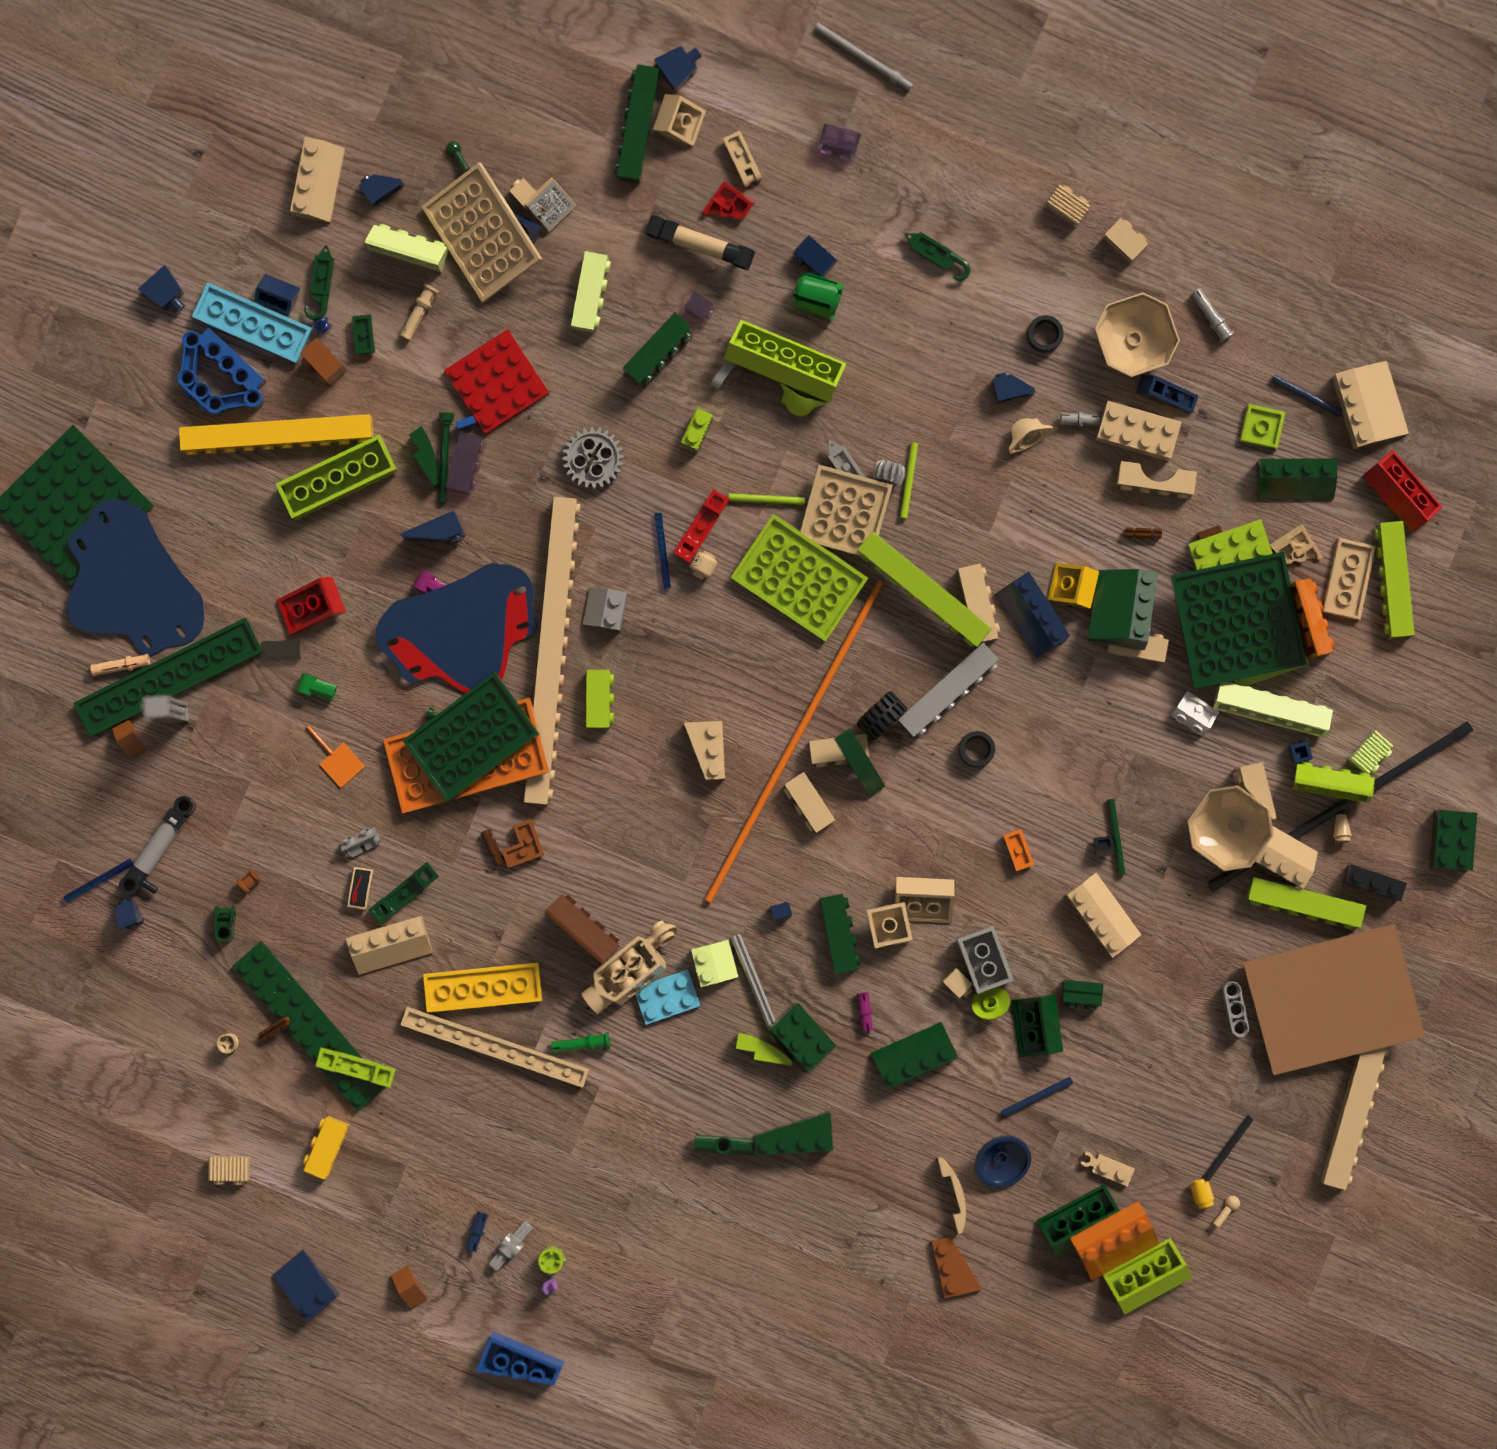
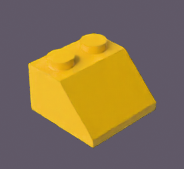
[1047,563,1099,609]

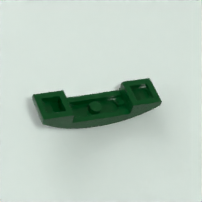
[368,862,440,925]

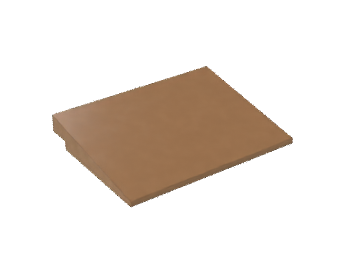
[1243,924,1425,1075]

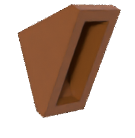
[112,719,146,759]
[391,1265,428,1308]

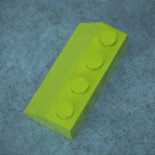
[1292,762,1374,803]
[1103,1238,1192,1315]

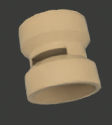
[217,1033,239,1053]

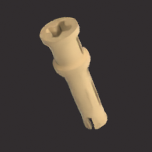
[400,283,440,341]

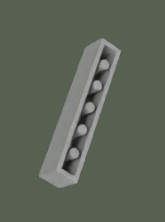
[898,642,999,737]
[141,696,189,723]

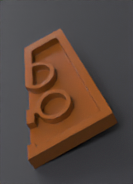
[931,1236,983,1298]

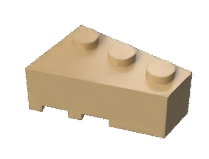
[684,721,725,780]

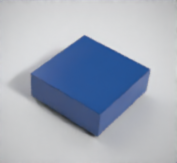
[456,416,477,432]

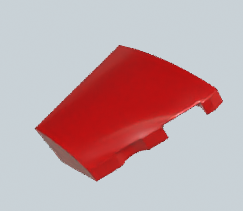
[703,181,756,219]

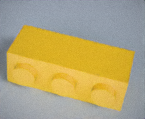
[303,1116,350,1180]

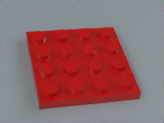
[444,329,550,434]

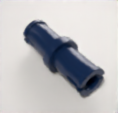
[465,1211,489,1252]

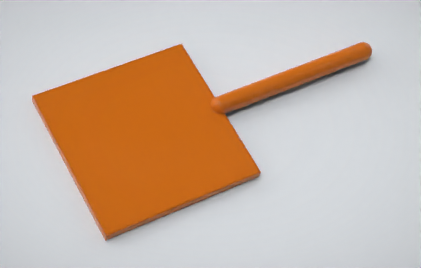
[306,726,365,788]

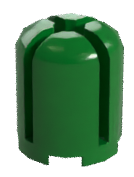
[792,273,844,320]

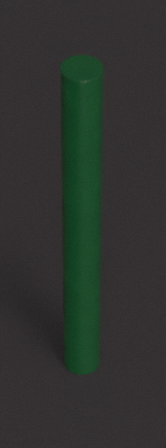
[1107,799,1126,876]

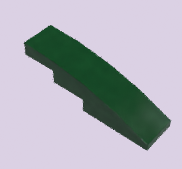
[834,728,885,796]

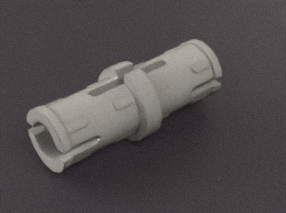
[1060,412,1100,427]

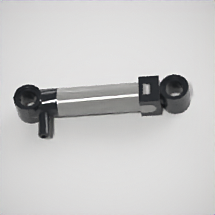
[119,796,196,895]

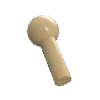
[1213,1196,1240,1228]

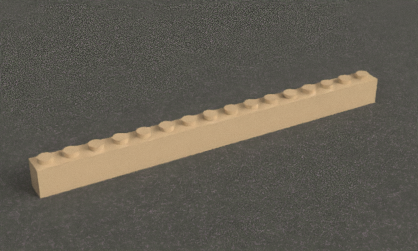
[524,497,581,805]

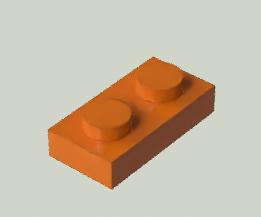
[1003,829,1034,871]

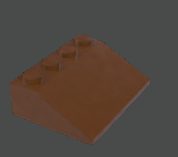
[545,895,620,964]

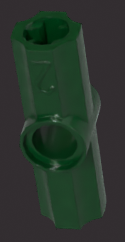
[694,1134,753,1156]

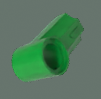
[296,673,337,701]

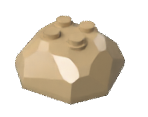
[1094,292,1180,378]
[1188,785,1274,871]

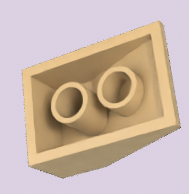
[1233,762,1276,820]

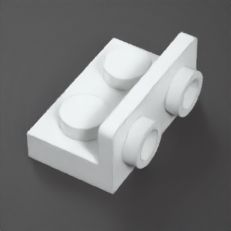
[1171,691,1219,736]

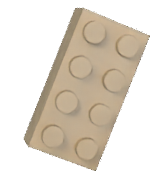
[1095,401,1181,461]

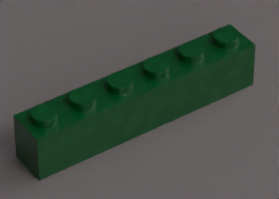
[614,64,660,184]

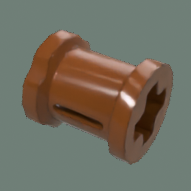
[236,868,262,894]

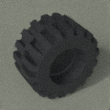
[857,691,907,741]

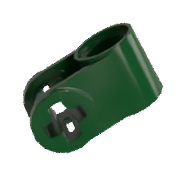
[214,906,236,943]

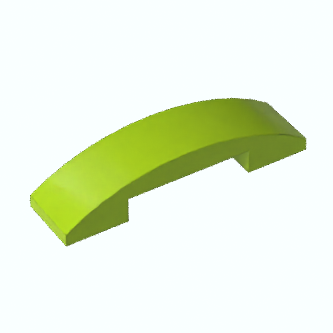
[315,1048,396,1088]

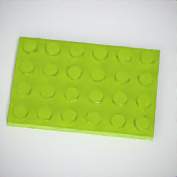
[730,514,868,642]

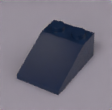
[401,510,466,544]
[273,1249,340,1322]

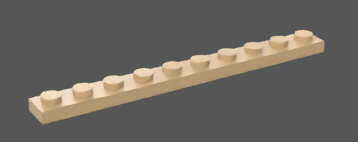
[401,1007,589,1088]

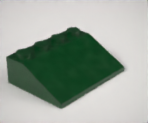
[1088,569,1158,651]

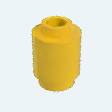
[1190,1179,1214,1209]

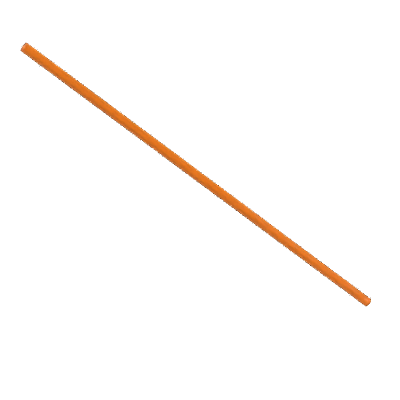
[704,580,884,903]

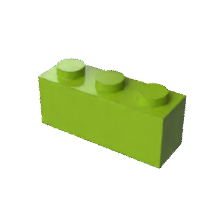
[586,670,614,728]

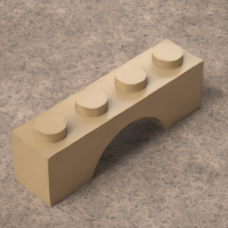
[1116,461,1197,499]

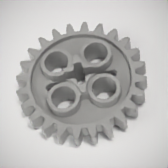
[562,427,624,489]

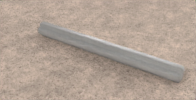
[731,934,777,1043]

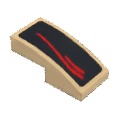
[347,867,374,911]

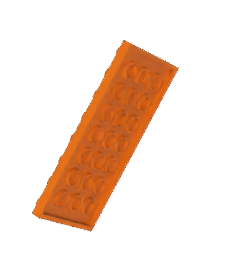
[383,698,550,814]

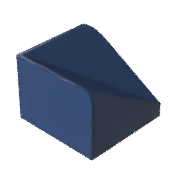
[1287,741,1313,764]
[770,902,792,921]

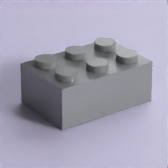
[956,926,1014,994]

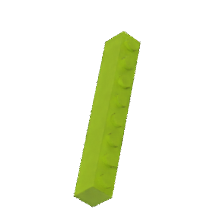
[857,532,993,647]

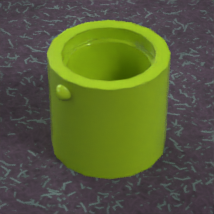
[538,1246,566,1274]

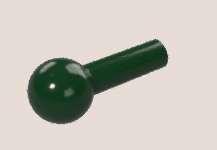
[446,141,470,173]

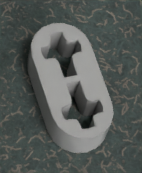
[710,360,737,390]

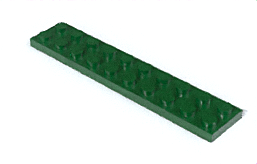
[74,617,263,737]
[232,941,386,1112]

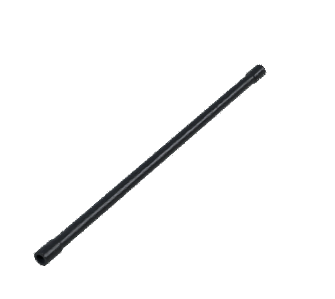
[1207,721,1473,892]

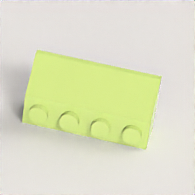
[365,224,448,272]

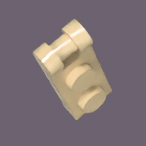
[723,131,762,187]

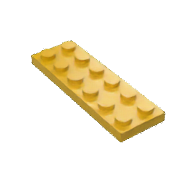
[423,962,543,1012]

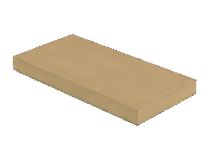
[1322,538,1376,621]

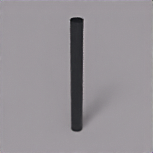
[1203,1115,1254,1181]

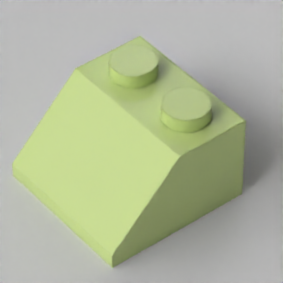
[691,940,738,987]

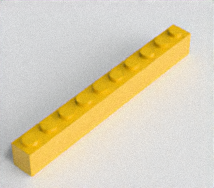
[179,414,374,456]

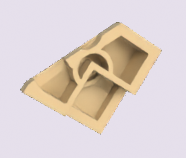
[1270,524,1323,564]

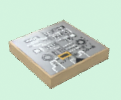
[524,177,576,232]

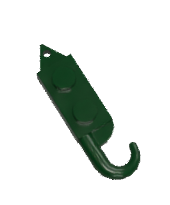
[905,232,971,281]
[304,245,335,321]

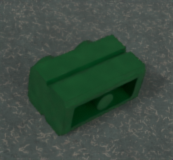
[1061,979,1104,1010]

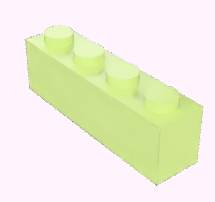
[571,251,611,333]

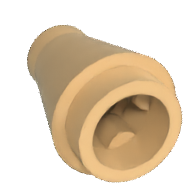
[1333,814,1352,843]

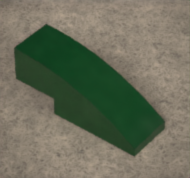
[409,426,439,489]

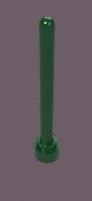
[438,412,454,505]

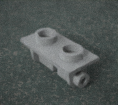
[340,827,381,858]

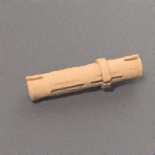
[91,654,150,677]

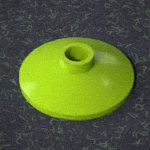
[971,987,1010,1020]

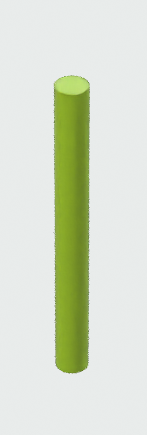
[900,442,918,519]
[729,493,805,505]

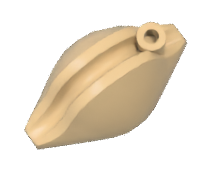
[1009,418,1053,454]

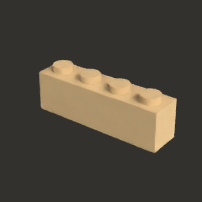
[957,563,1001,643]

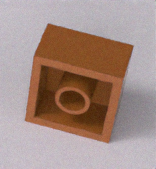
[300,337,347,386]

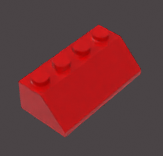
[1362,449,1443,533]

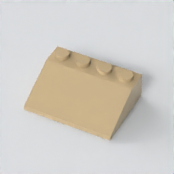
[1331,361,1409,450]

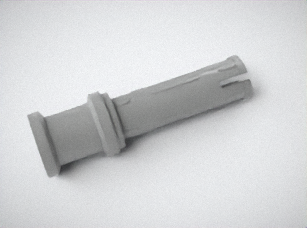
[1191,288,1235,343]

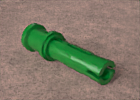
[551,1032,611,1053]

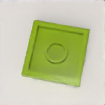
[1239,404,1286,450]

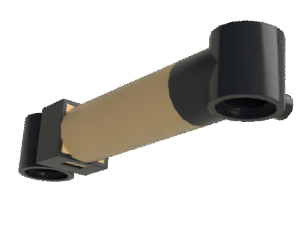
[644,215,756,271]

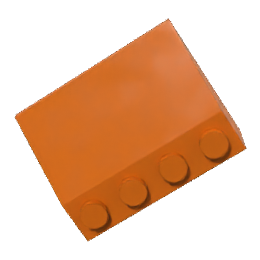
[1291,579,1334,660]
[1070,1201,1159,1280]

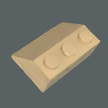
[1256,826,1318,889]
[895,877,954,923]

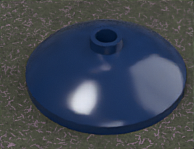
[974,1136,1031,1188]

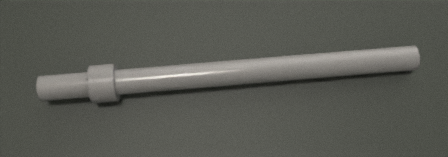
[815,23,914,91]

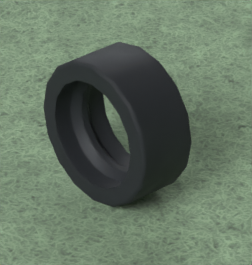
[1027,315,1064,353]
[958,731,996,768]

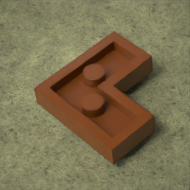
[502,819,544,868]

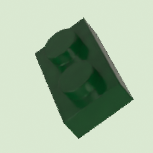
[352,314,375,355]

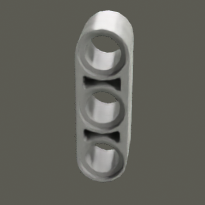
[1221,981,1249,1037]

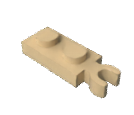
[1080,1151,1135,1187]

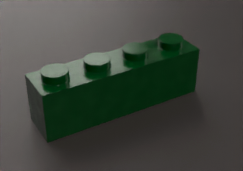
[820,894,861,974]

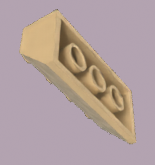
[290,137,345,223]
[1065,873,1141,958]
[346,916,433,975]

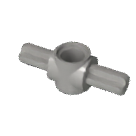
[489,1221,533,1271]

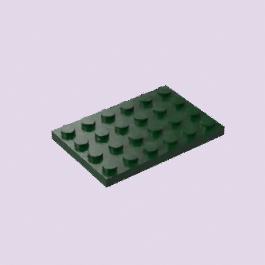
[402,672,540,803]

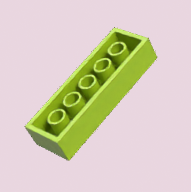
[724,320,847,403]
[276,434,398,521]

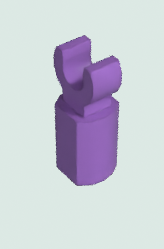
[541,1277,558,1295]

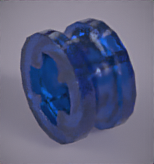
[313,317,333,335]

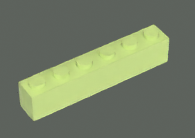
[1213,681,1333,738]

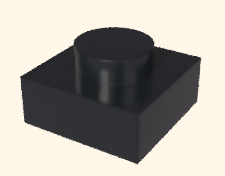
[1093,836,1115,857]

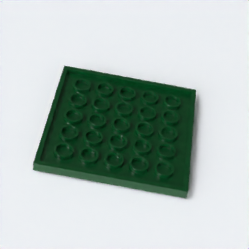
[0,425,154,586]
[1170,552,1307,689]

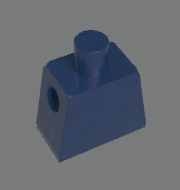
[654,46,702,93]
[138,265,185,313]

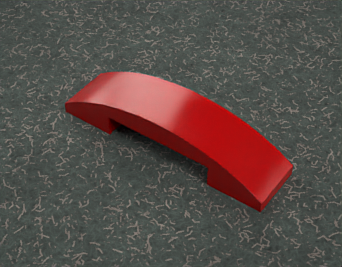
[673,489,729,563]

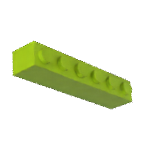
[1374,521,1415,639]
[1245,877,1366,931]

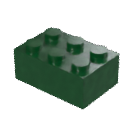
[1430,810,1477,871]
[766,1003,836,1072]

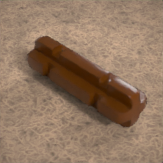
[1124,527,1162,539]
[481,829,505,866]
[258,1016,291,1042]

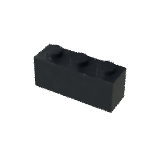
[1342,864,1407,901]

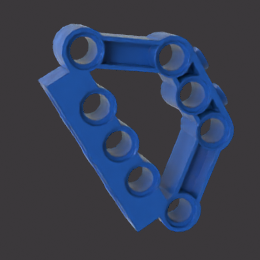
[177,327,267,416]

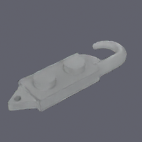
[828,440,865,477]

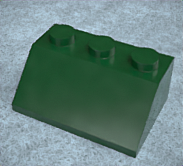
[1011,994,1064,1057]

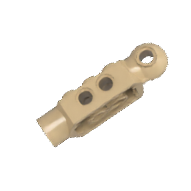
[581,921,678,1014]

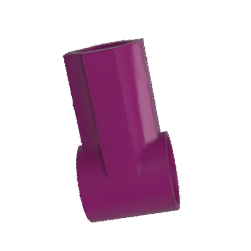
[413,569,446,593]

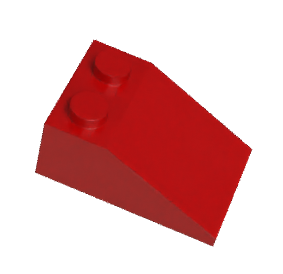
[276,577,346,635]

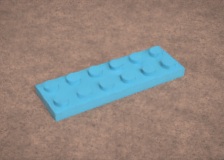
[192,282,313,364]

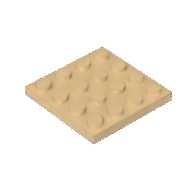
[800,465,893,555]

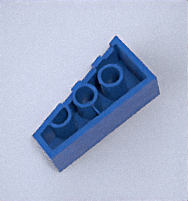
[476,1331,564,1385]

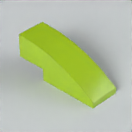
[736,1032,793,1066]

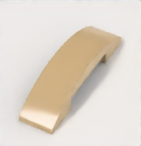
[937,1156,966,1234]

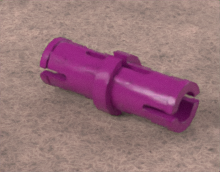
[857,992,874,1032]

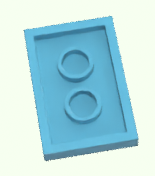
[636,969,701,1025]

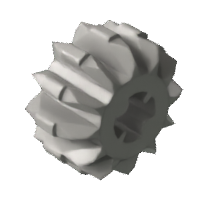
[873,460,905,486]

